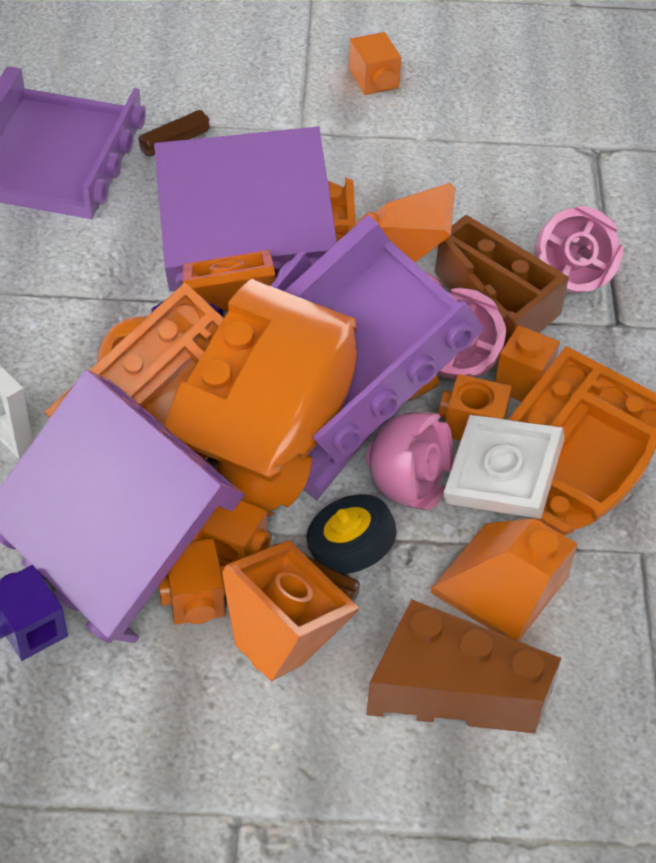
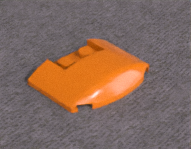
[164,279,357,482]
[45,282,224,460]
[508,346,656,536]

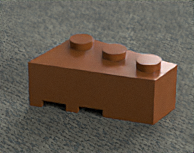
[435,214,569,347]
[366,599,562,733]

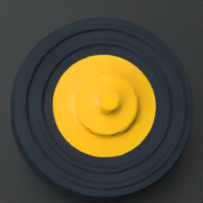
[306,494,397,574]

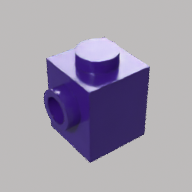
[0,564,68,661]

